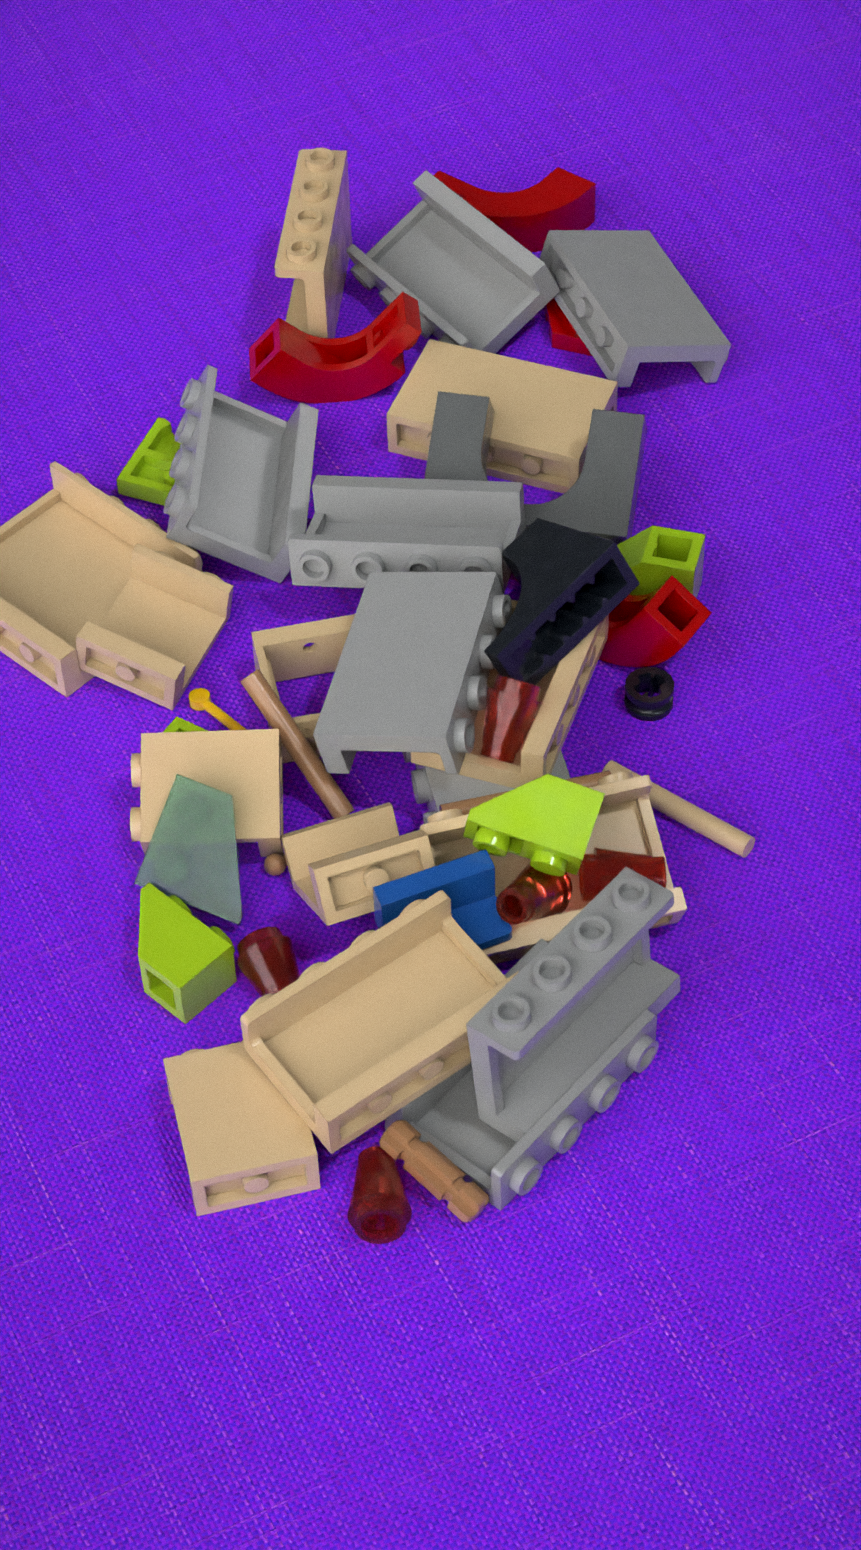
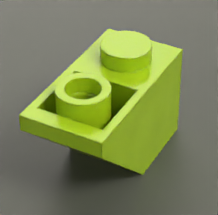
[617,526,705,598]
[463,774,605,876]
[138,882,237,1025]

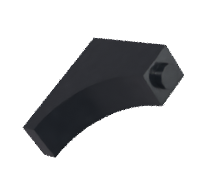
[484,518,640,697]

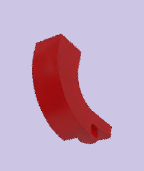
[433,167,596,253]
[249,291,422,404]
[515,575,712,667]

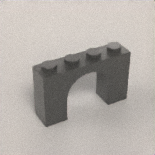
[424,391,647,545]

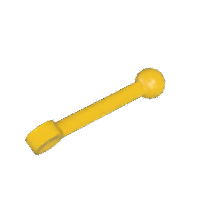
[189,688,247,730]

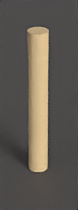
[602,760,755,858]

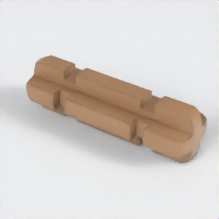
[379,1120,489,1223]

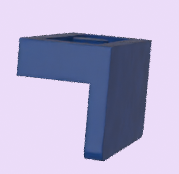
[373,849,512,950]

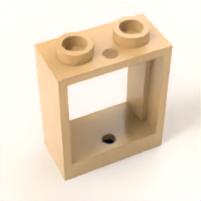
[251,614,355,763]

